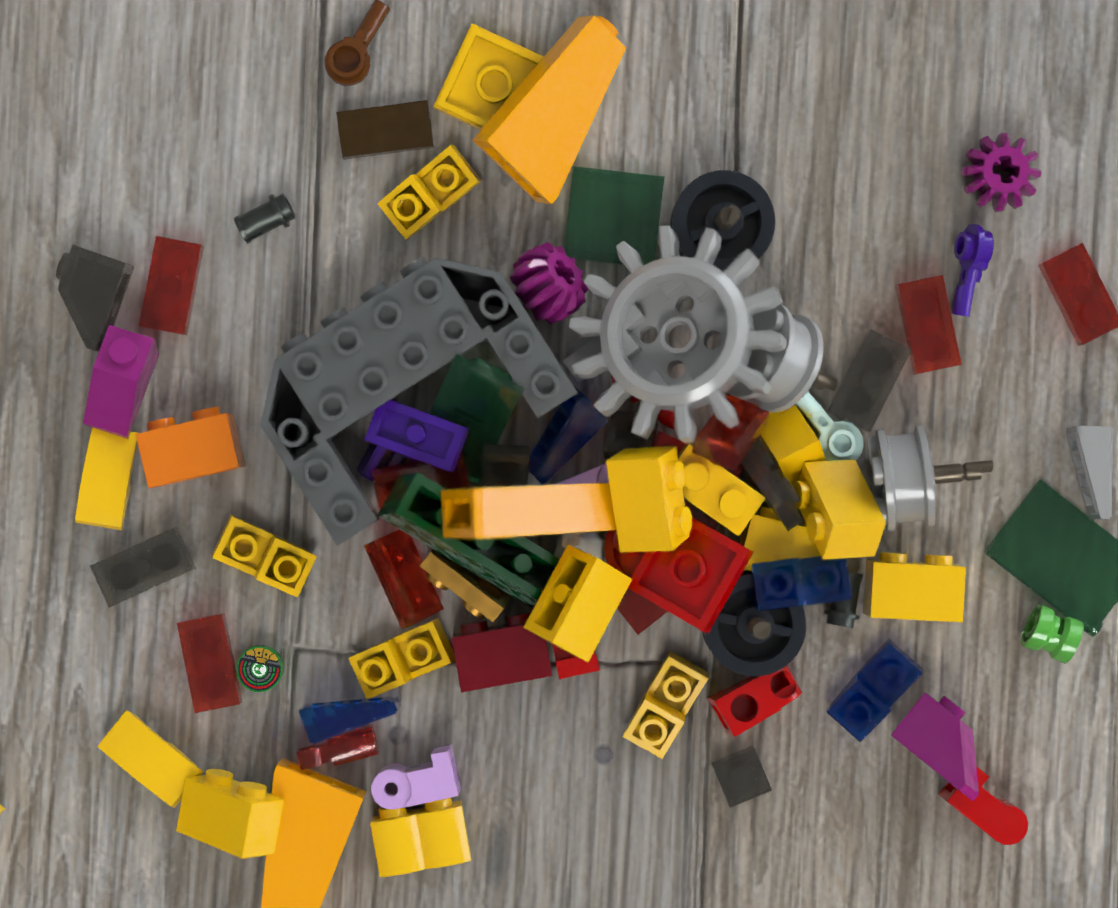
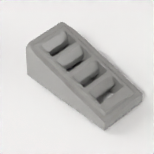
[1066,426,1113,520]

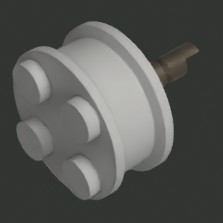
[727,304,837,412]
[867,425,993,531]

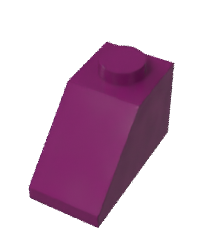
[83,325,159,439]
[891,692,979,801]

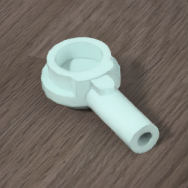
[796,391,864,461]

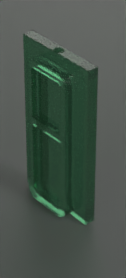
[429,354,524,484]

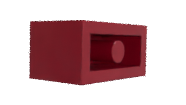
[451,612,553,693]

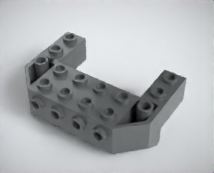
[260,257,578,546]

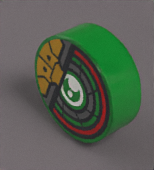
[236,645,284,692]

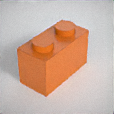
[136,406,245,488]

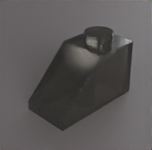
[56,245,134,352]

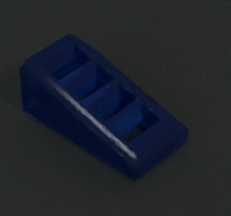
[524,386,608,485]
[299,696,401,744]

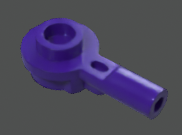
[951,224,994,317]

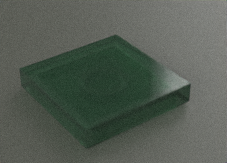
[564,166,664,266]

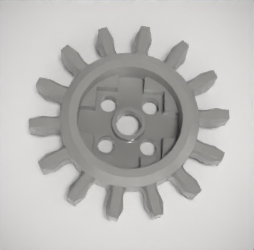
[569,225,787,443]

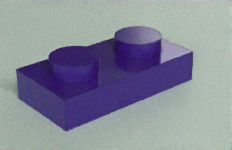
[364,400,470,473]

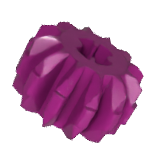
[961,133,1042,212]
[509,242,589,324]

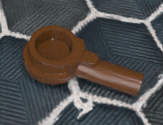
[324,0,391,86]

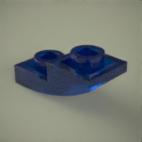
[752,556,852,611]
[826,639,923,742]

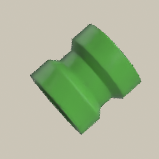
[1021,604,1084,664]

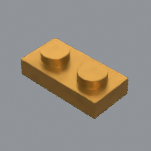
[420,549,511,622]

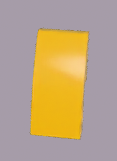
[377,145,482,240]
[75,428,138,530]
[211,514,317,598]
[348,618,455,699]
[623,651,709,759]
[97,710,204,808]

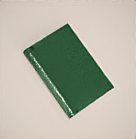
[984,480,1118,637]

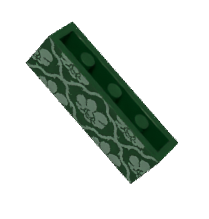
[377,472,560,607]

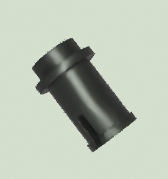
[234,193,296,244]
[823,569,863,628]

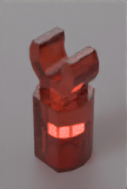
[296,724,380,770]

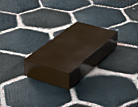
[336,100,434,160]

